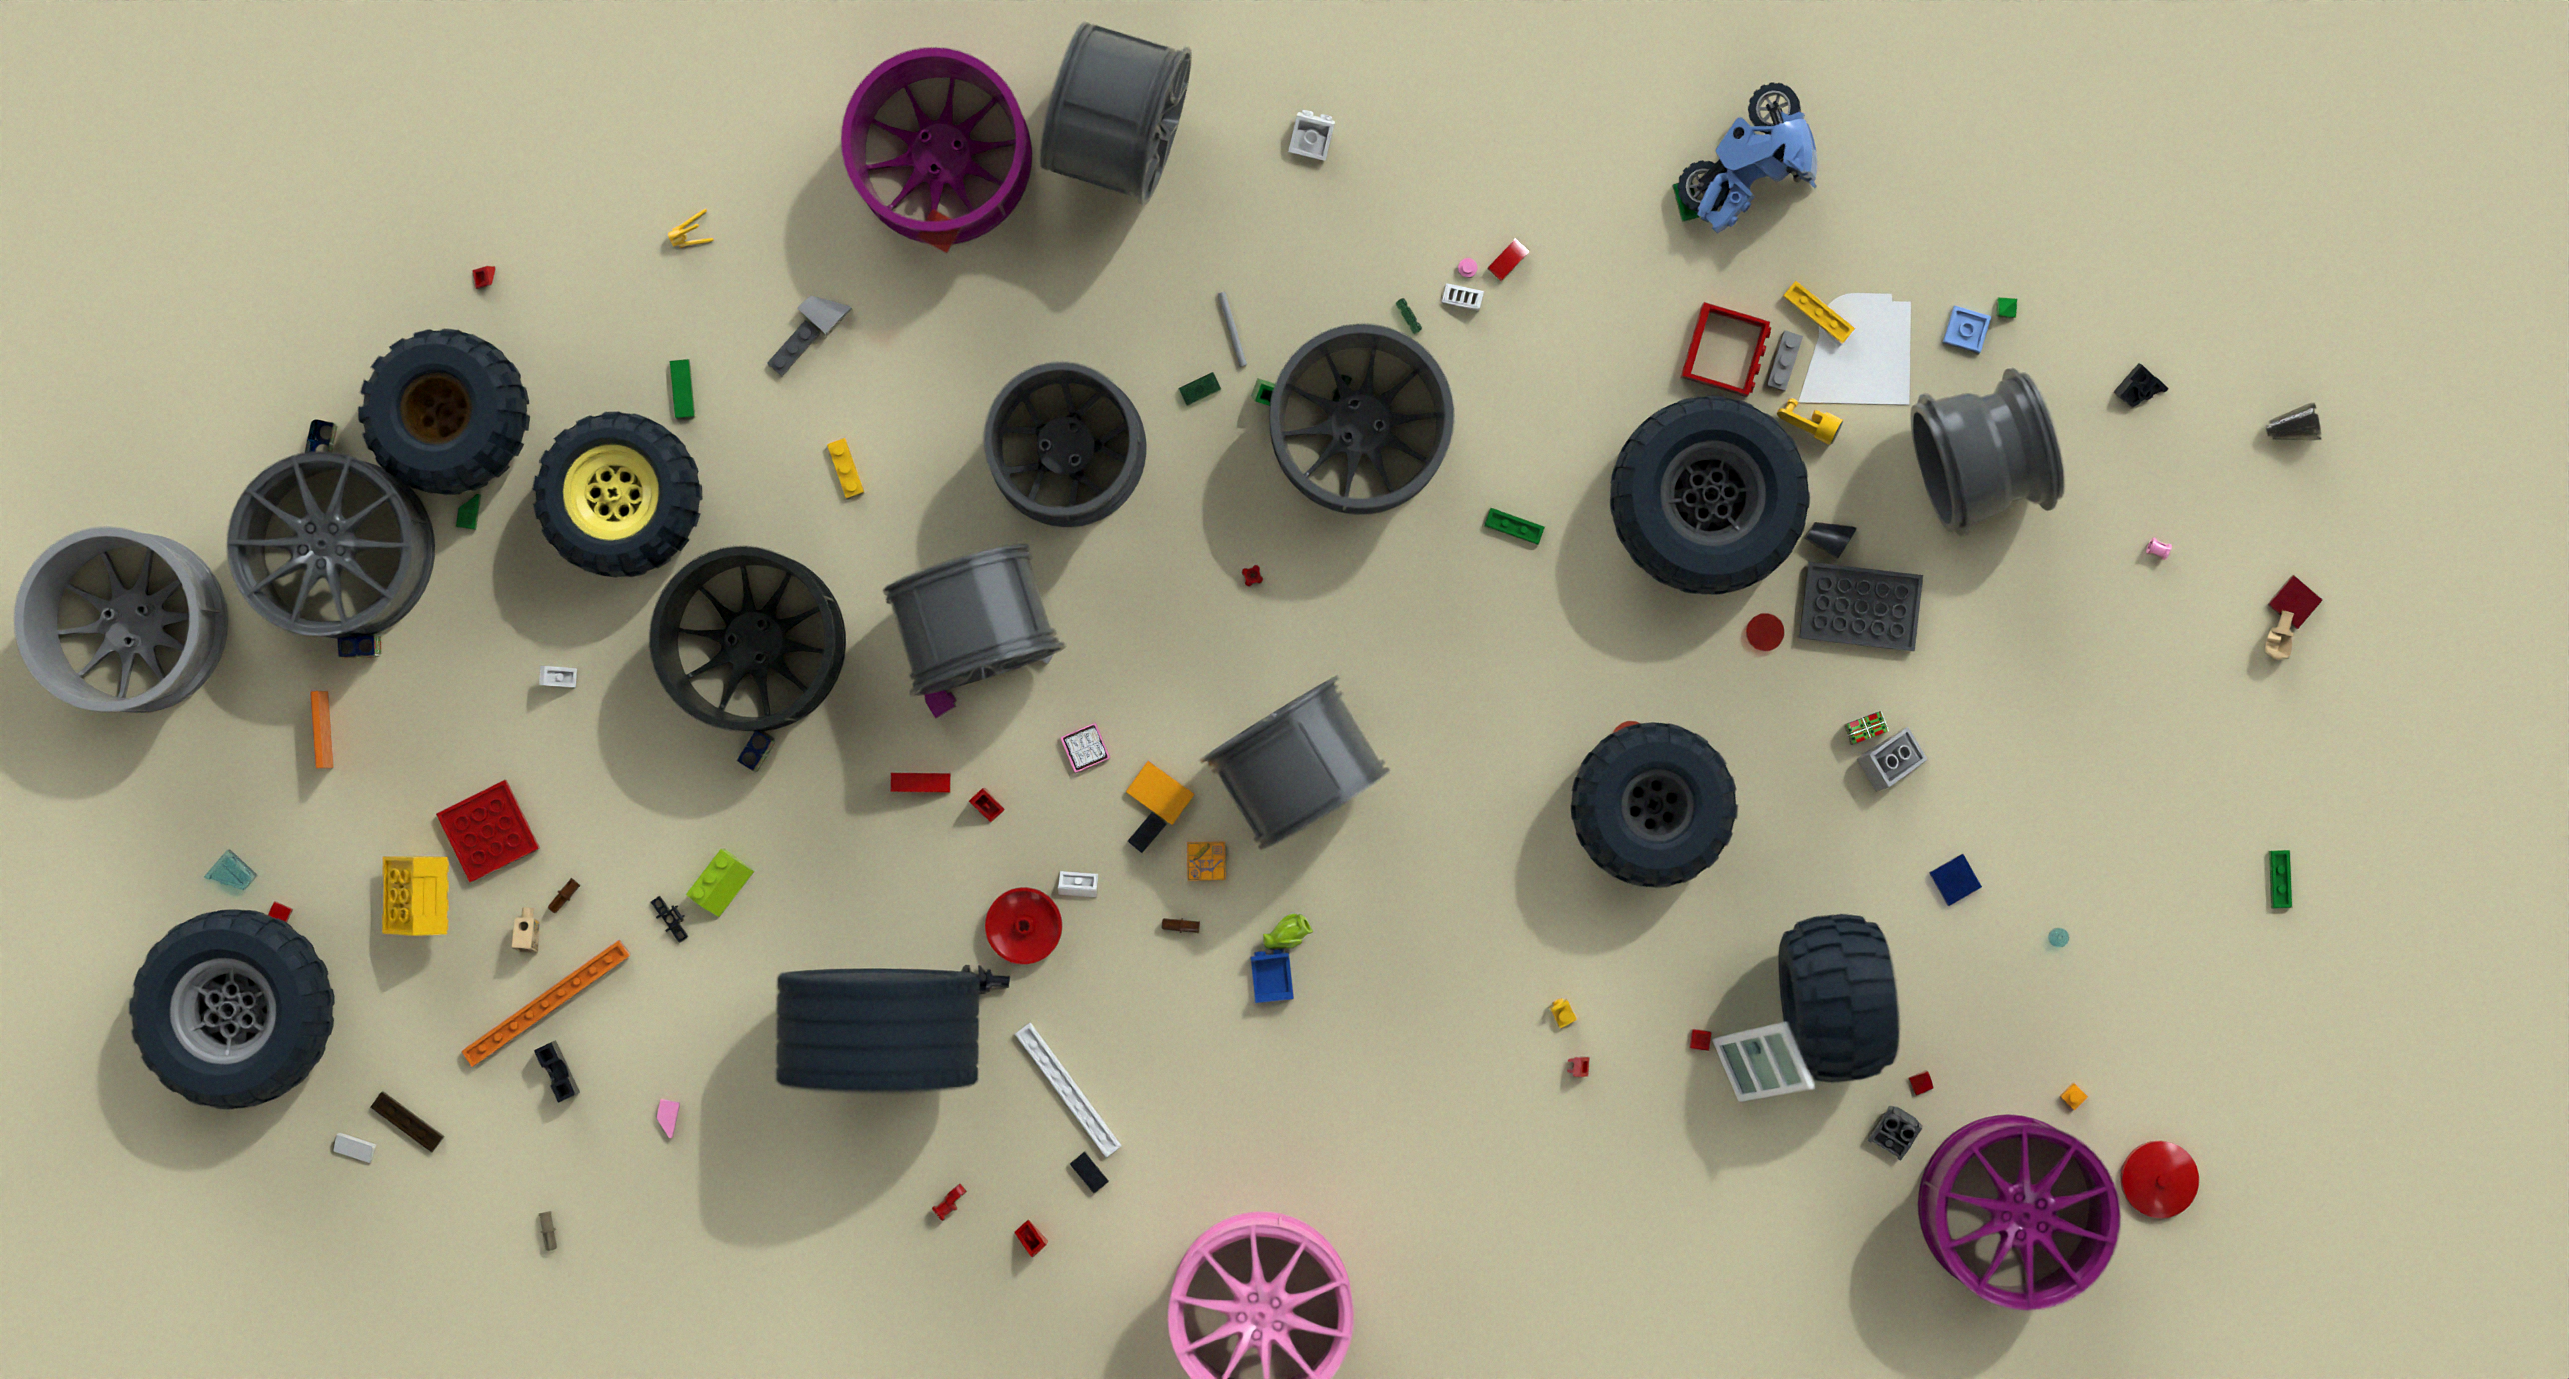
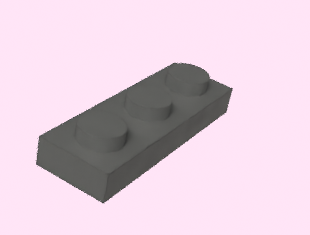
[767,321,820,376]

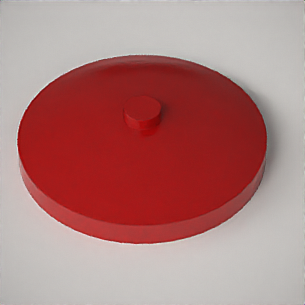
[985,887,1063,964]
[2121,1141,2199,1218]

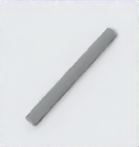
[1218,292,1247,367]

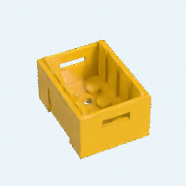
[382,856,449,936]

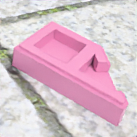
[657,1099,680,1138]

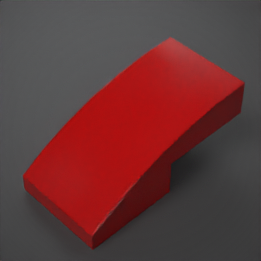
[1487,239,1529,281]

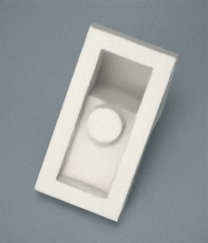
[539,666,577,688]

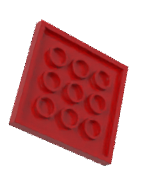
[436,780,540,883]

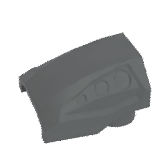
[1868,1106,1922,1161]

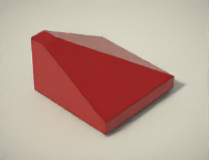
[473,266,496,289]
[1909,1070,1934,1096]

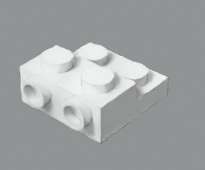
[1288,110,1335,161]

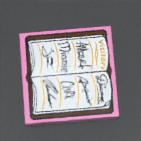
[1060,723,1110,773]

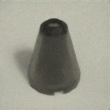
[2266,402,2322,440]

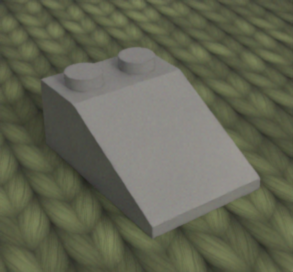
[1857,727,1928,792]

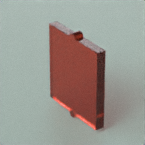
[917,209,962,254]

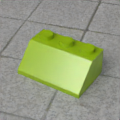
[686,848,755,917]

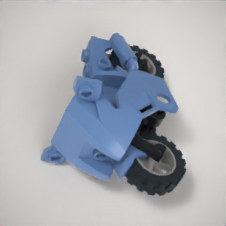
[1677,82,1817,234]

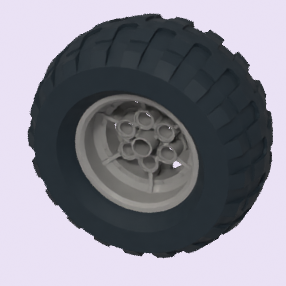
[129,909,335,1109]

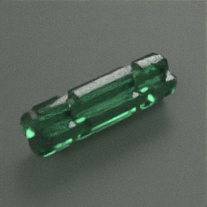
[1396,298,1422,334]

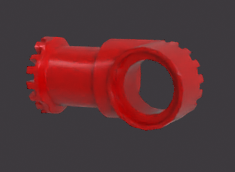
[932,1183,967,1221]

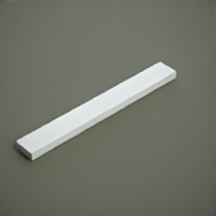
[1015,1022,1122,1157]

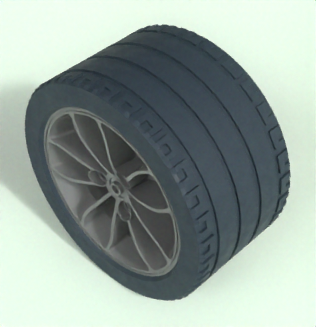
[776,968,979,1092]

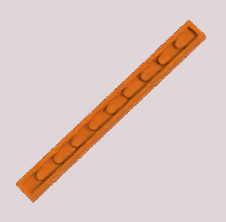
[461,940,631,1067]

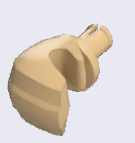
[2265,611,2294,660]

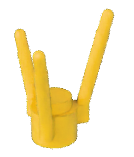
[668,209,714,248]

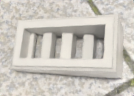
[1442,283,1484,311]

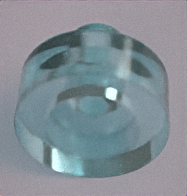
[2048,928,2069,947]

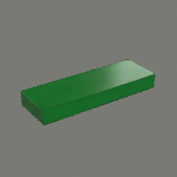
[670,359,695,418]
[1484,508,1545,545]
[2269,850,2292,908]

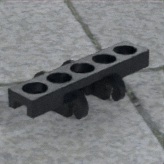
[651,896,689,943]

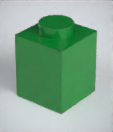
[1251,378,1275,406]

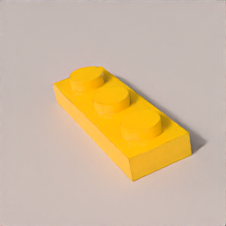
[827,438,865,499]

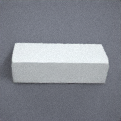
[1058,871,1098,897]
[333,1133,377,1163]

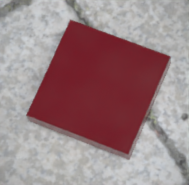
[2267,575,2323,629]

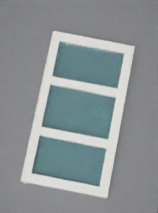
[1712,1022,1814,1102]

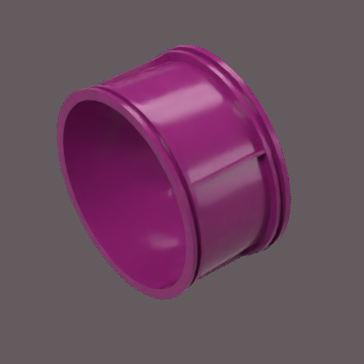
[841,47,1032,245]
[1918,1114,2121,1310]

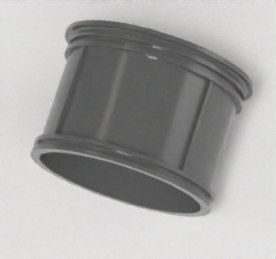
[1040,22,1192,205]
[984,362,1147,527]
[883,544,1066,696]
[1199,675,1390,850]

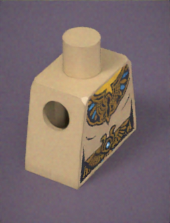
[511,907,539,953]

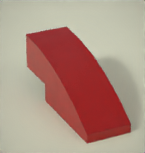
[890,772,951,792]

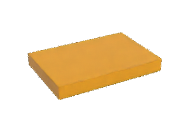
[1126,761,1195,825]

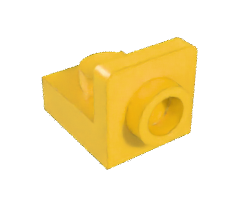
[1549,998,1577,1028]

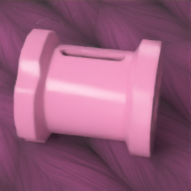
[2146,537,2172,560]

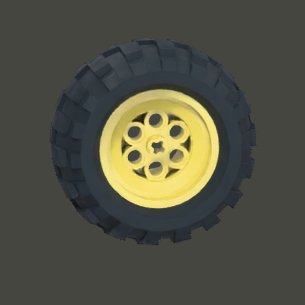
[533,411,703,578]

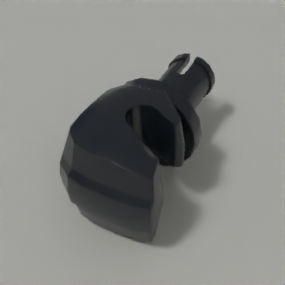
[961,965,1010,994]

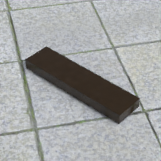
[370,1091,445,1152]

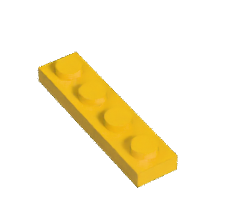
[1783,280,1855,344]

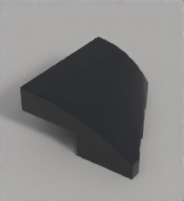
[2114,363,2169,407]
[1804,522,1857,559]

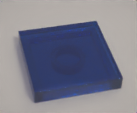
[1929,854,1982,906]

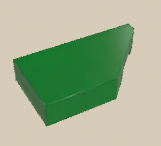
[456,494,481,530]

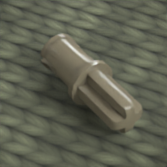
[539,1211,557,1251]

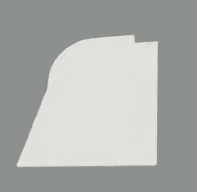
[1799,293,1911,405]

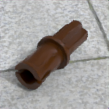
[548,878,581,913]
[1162,918,1200,934]

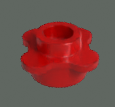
[1242,565,1263,586]

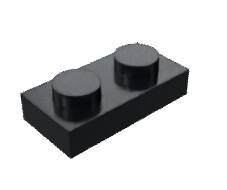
[1128,812,1167,853]
[1070,1151,1109,1193]

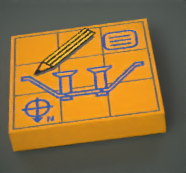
[1187,841,1226,881]

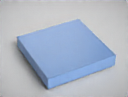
[1943,306,1991,354]

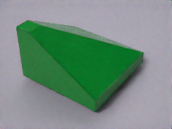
[1996,297,2017,318]

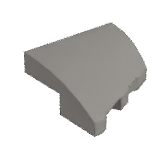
[797,295,852,335]

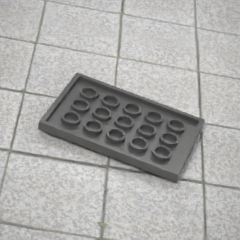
[1799,562,1923,652]

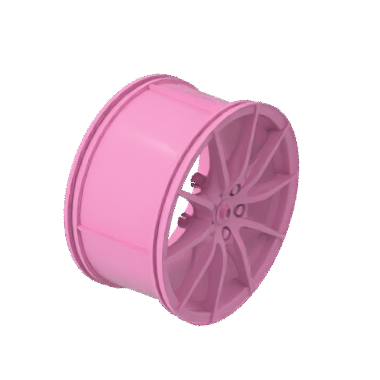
[1168,1212,1354,1379]

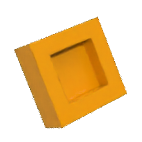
[2060,1083,2088,1110]

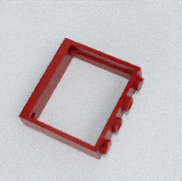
[1680,302,1772,397]

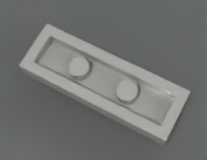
[1766,330,1803,391]

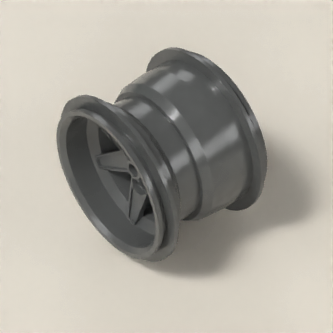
[1910,368,2065,536]

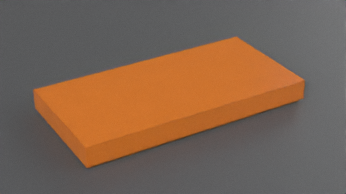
[310,691,334,768]

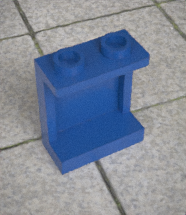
[1251,949,1294,1003]

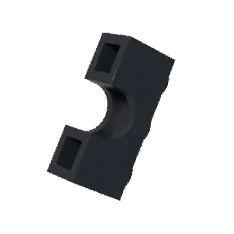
[534,1040,580,1103]

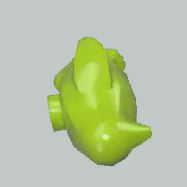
[1263,914,1313,949]

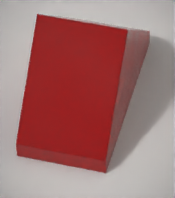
[969,788,1005,822]
[1014,1219,1048,1258]

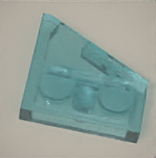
[204,849,257,890]

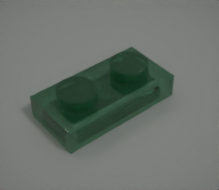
[1179,372,1221,406]

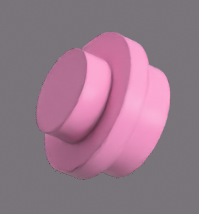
[1458,258,1477,278]

